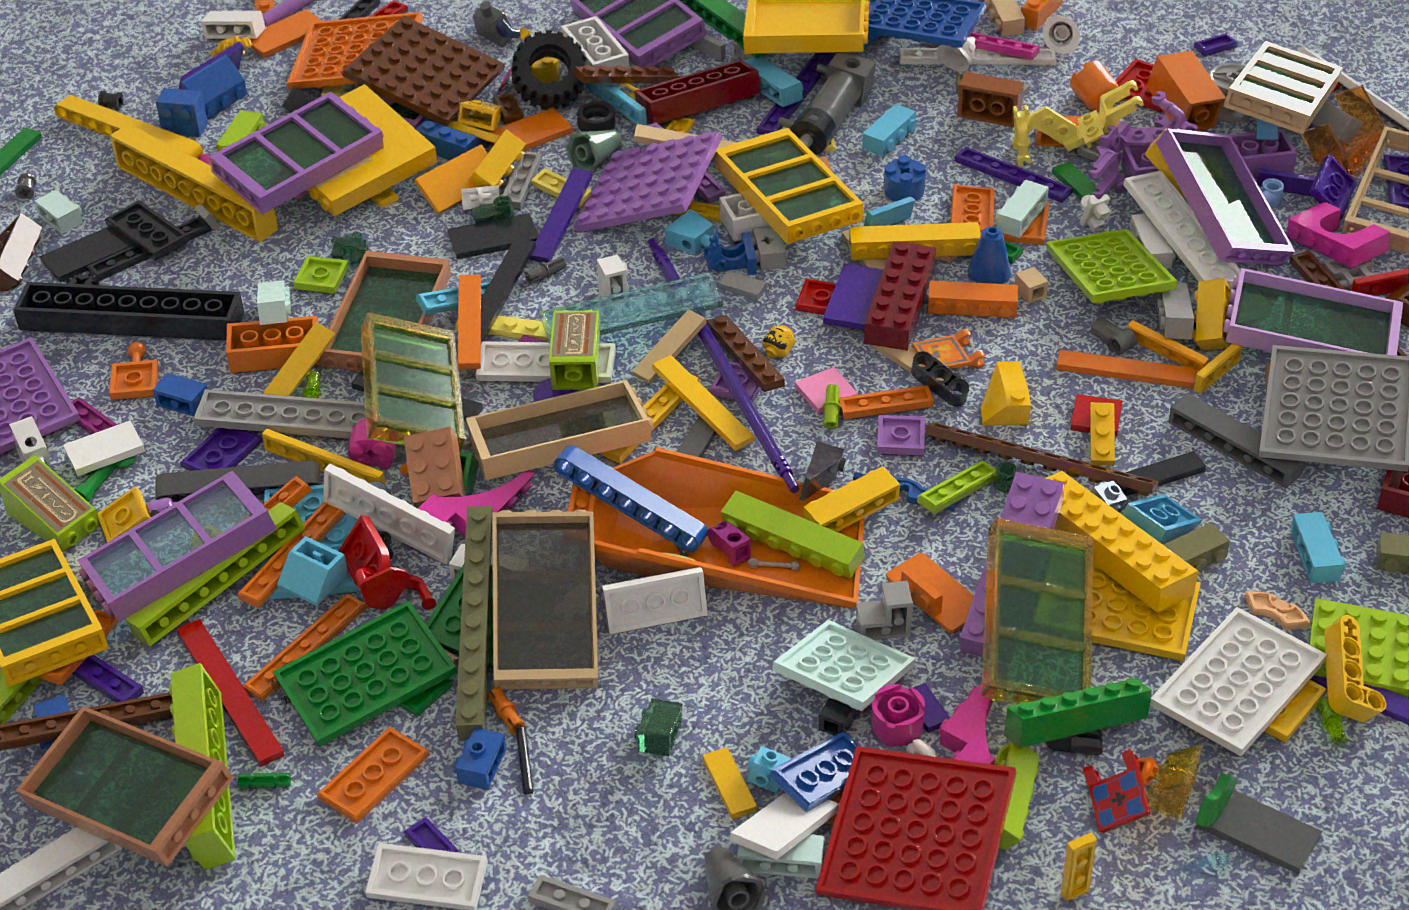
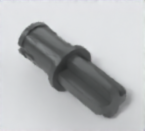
[524,257,567,284]

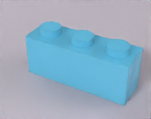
[862,104,917,157]
[1290,512,1346,583]

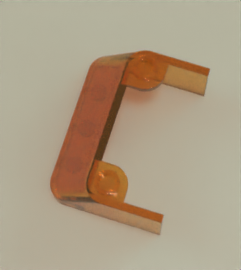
[1301,85,1385,175]

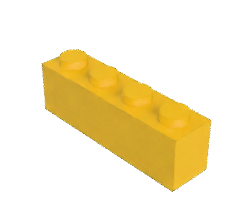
[803,466,900,532]

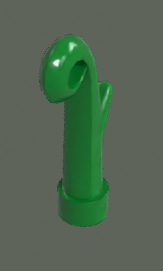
[74,456,136,502]

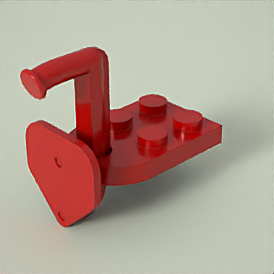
[338,515,436,610]

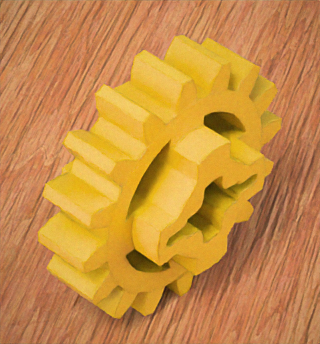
[210,36,252,57]

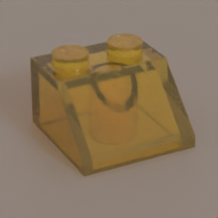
[1147,745,1203,820]

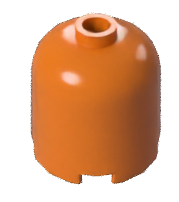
[1070,61,1118,112]

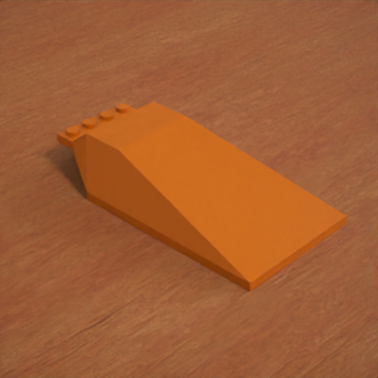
[561,447,865,608]

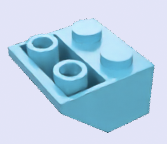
[277,536,348,606]

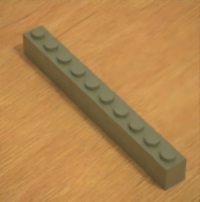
[455,506,493,740]

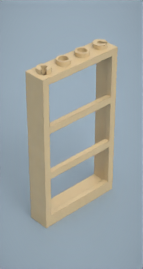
[1341,126,1409,254]

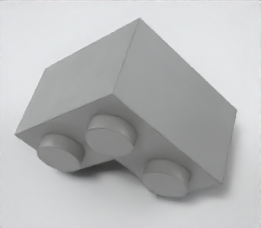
[856,581,913,640]

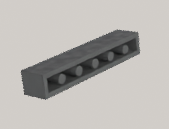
[1168,393,1305,489]

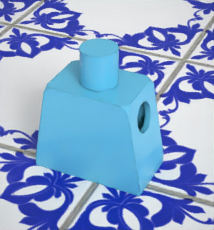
[665,209,714,254]

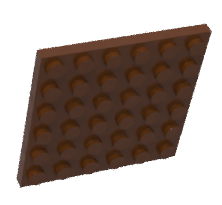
[342,16,505,127]

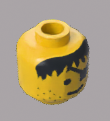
[762,325,795,359]

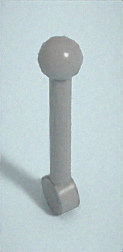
[748,558,800,571]

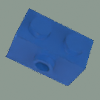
[454,728,506,790]

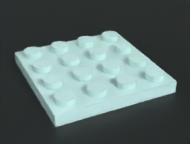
[773,620,916,711]

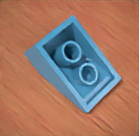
[1122,494,1202,545]

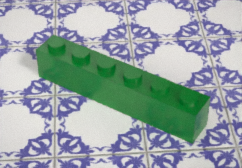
[1004,678,1152,748]

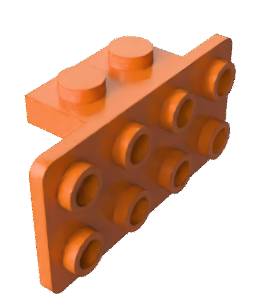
[886,553,974,633]

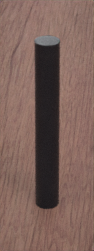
[516,727,534,795]

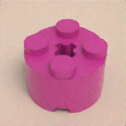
[348,418,398,470]
[871,684,925,747]

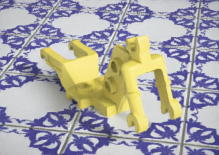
[1012,81,1143,167]

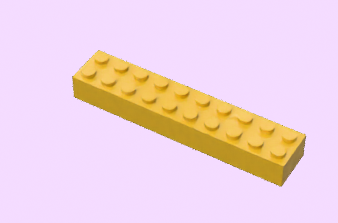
[110,124,278,242]

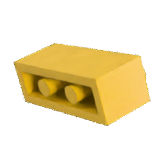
[469,129,526,188]
[1193,278,1231,351]

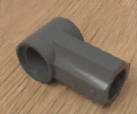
[1091,316,1137,356]

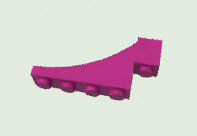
[418,470,535,537]
[939,664,1007,765]

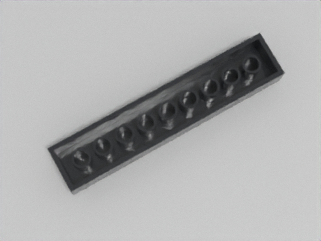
[13,282,244,340]

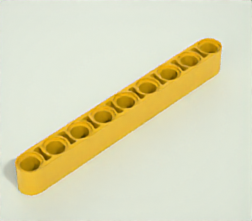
[54,95,203,159]

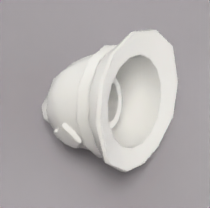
[1043,15,1080,54]
[936,37,975,72]

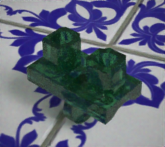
[331,231,368,266]

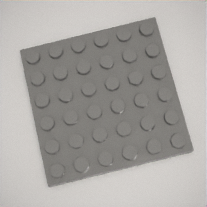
[1259,345,1409,472]

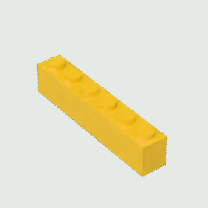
[849,222,981,260]

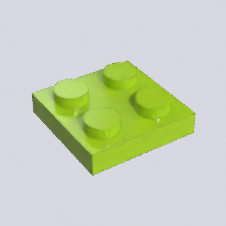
[293,256,349,294]

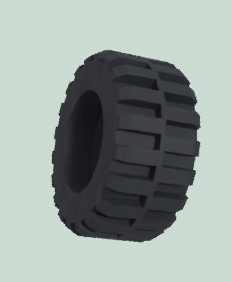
[512,30,588,110]

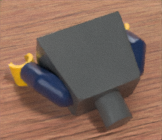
[473,1,531,47]

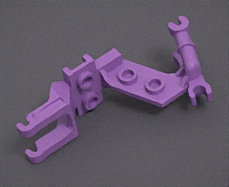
[1090,91,1198,199]

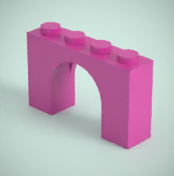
[1287,202,1390,268]

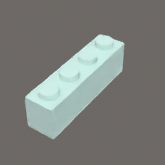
[257,280,291,325]

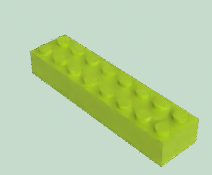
[169,663,236,869]

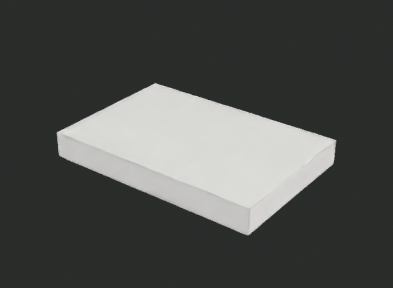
[63,421,145,476]

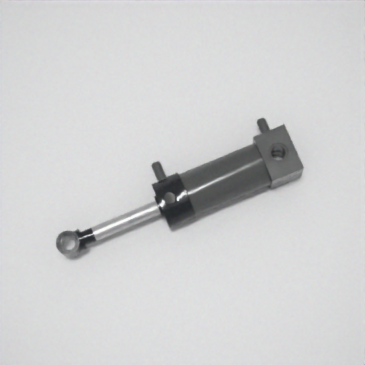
[763,52,876,188]

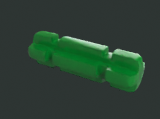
[238,772,291,788]

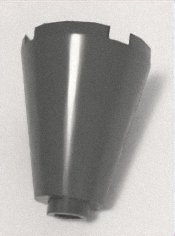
[704,847,766,910]

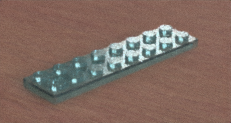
[539,272,723,344]

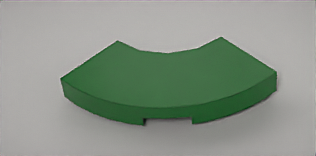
[1195,773,1238,827]

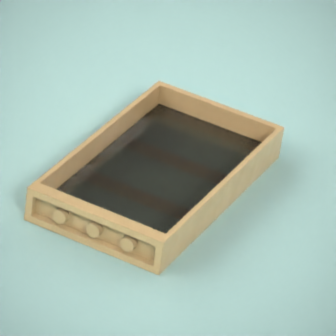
[466,380,654,480]
[493,509,598,690]

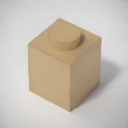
[1014,267,1048,304]

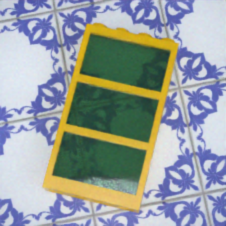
[715,128,863,244]
[0,539,109,687]

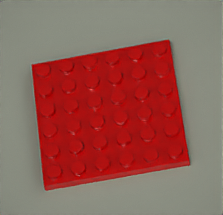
[815,746,1017,910]

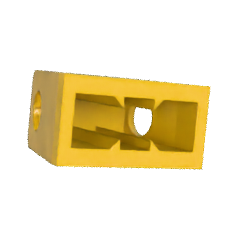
[458,100,502,131]

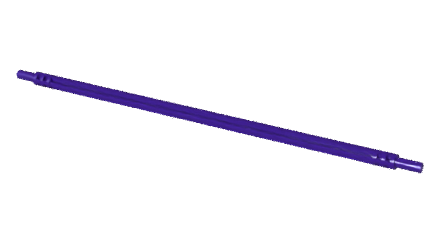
[648,238,799,493]

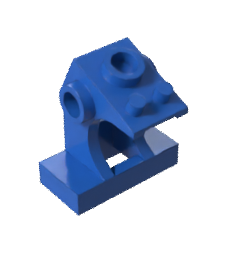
[704,231,757,275]

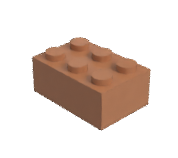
[404,427,466,508]

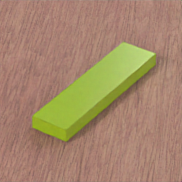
[917,460,1000,514]

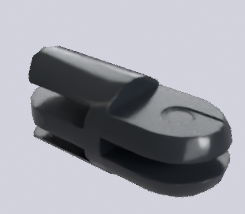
[1045,729,1103,756]

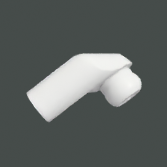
[907,739,937,757]

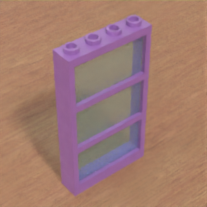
[78,471,277,622]

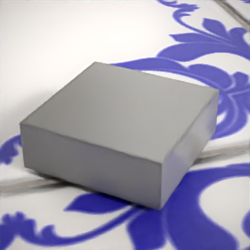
[194,204,220,230]

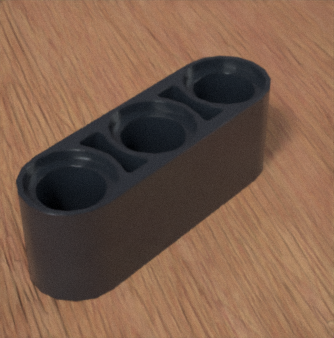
[911,351,969,407]

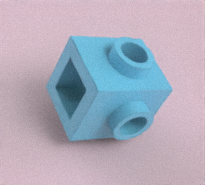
[746,746,791,794]

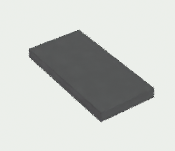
[1196,790,1322,875]

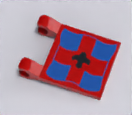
[1083,749,1151,833]

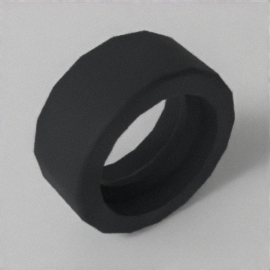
[577,101,616,132]

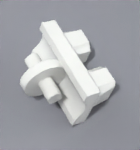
[461,185,501,210]
[1079,194,1111,232]

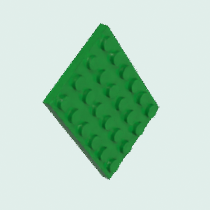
[273,601,458,747]

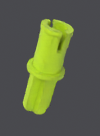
[823,384,841,428]

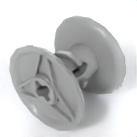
[1209,63,1259,123]

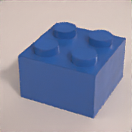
[156,88,208,137]

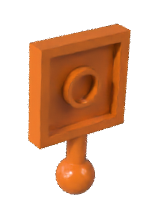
[109,341,159,400]

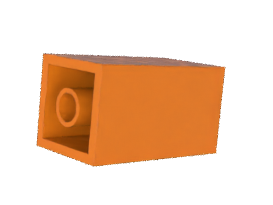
[1146,51,1226,131]

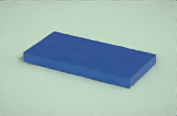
[769,731,859,812]

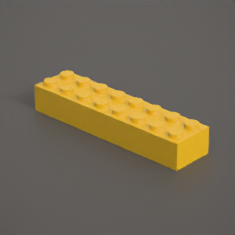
[1046,471,1198,612]

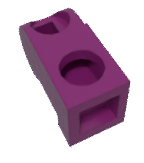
[708,521,751,567]

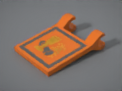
[912,329,986,369]

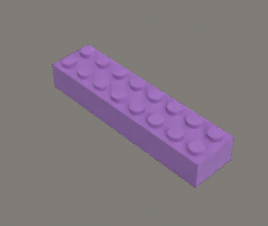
[1121,129,1297,180]
[960,472,1064,664]

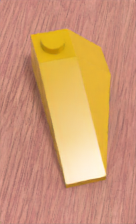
[980,361,1031,426]

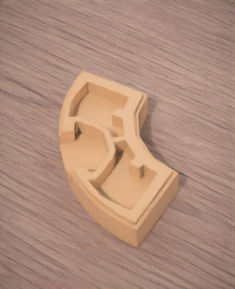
[1244,591,1310,630]

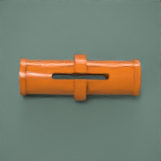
[487,687,525,734]

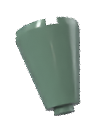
[566,130,622,171]

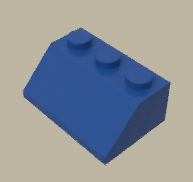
[181,55,247,120]
[416,120,490,160]

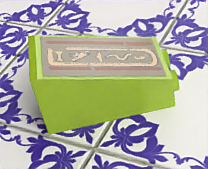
[549,310,600,390]
[0,455,100,552]

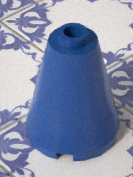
[968,226,1011,284]

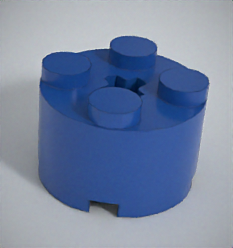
[883,155,926,201]

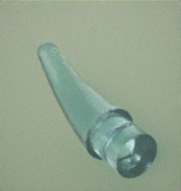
[1183,852,1231,871]

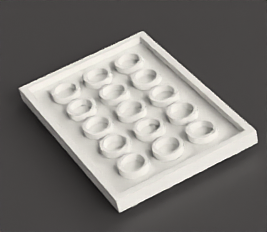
[1150,607,1327,756]

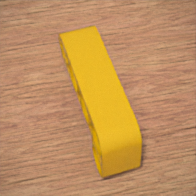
[1324,615,1386,722]

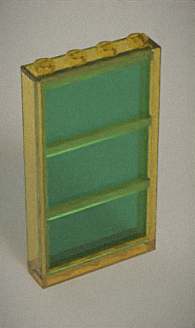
[361,312,465,452]
[981,518,1093,705]

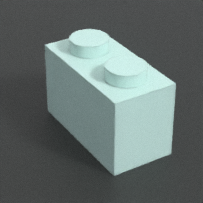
[35,190,83,234]

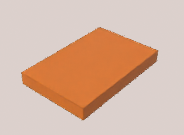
[1003,201,1050,245]

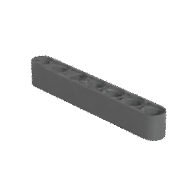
[155,461,321,502]

